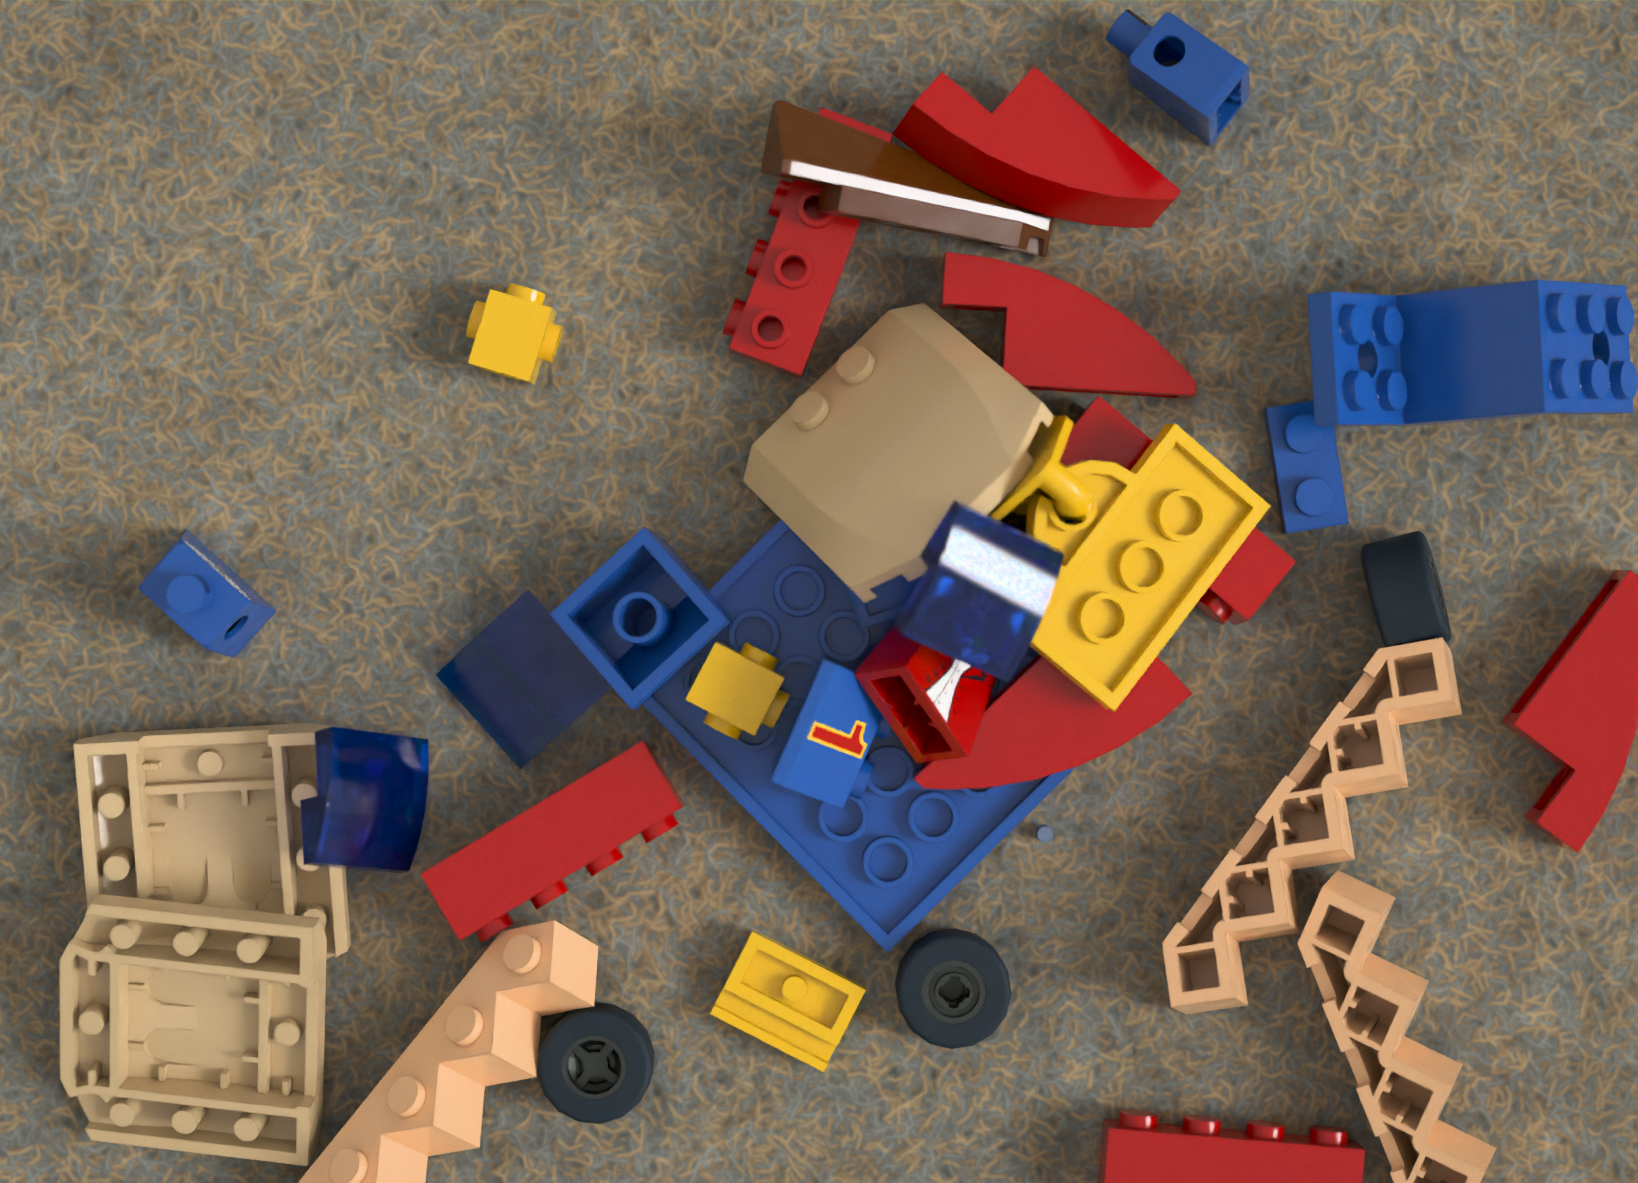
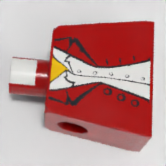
[854,603,997,763]

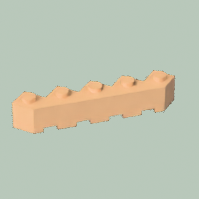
[1162,637,1462,1014]
[1297,870,1497,1183]
[298,920,598,1183]

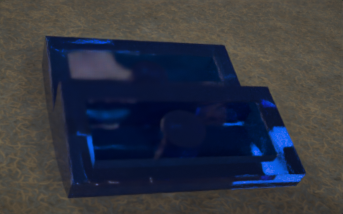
[894,500,1064,682]
[436,590,612,769]
[300,727,429,873]

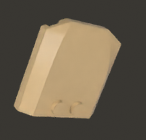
[743,303,1054,603]
[73,723,351,960]
[59,894,327,1166]

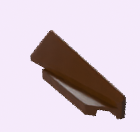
[760,100,1054,257]

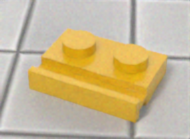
[710,929,866,1072]

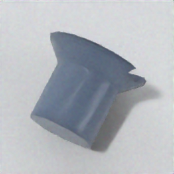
[1035,824,1053,842]

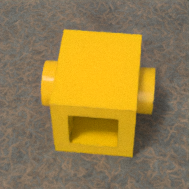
[466,283,563,385]
[685,641,790,740]

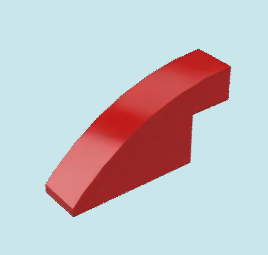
[893,66,1181,228]
[940,252,1196,399]
[1501,570,1638,853]
[911,653,1193,789]

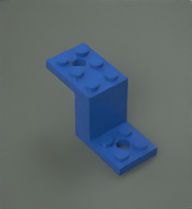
[1307,280,1638,426]

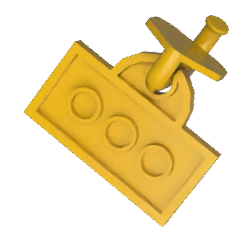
[979,415,1270,711]

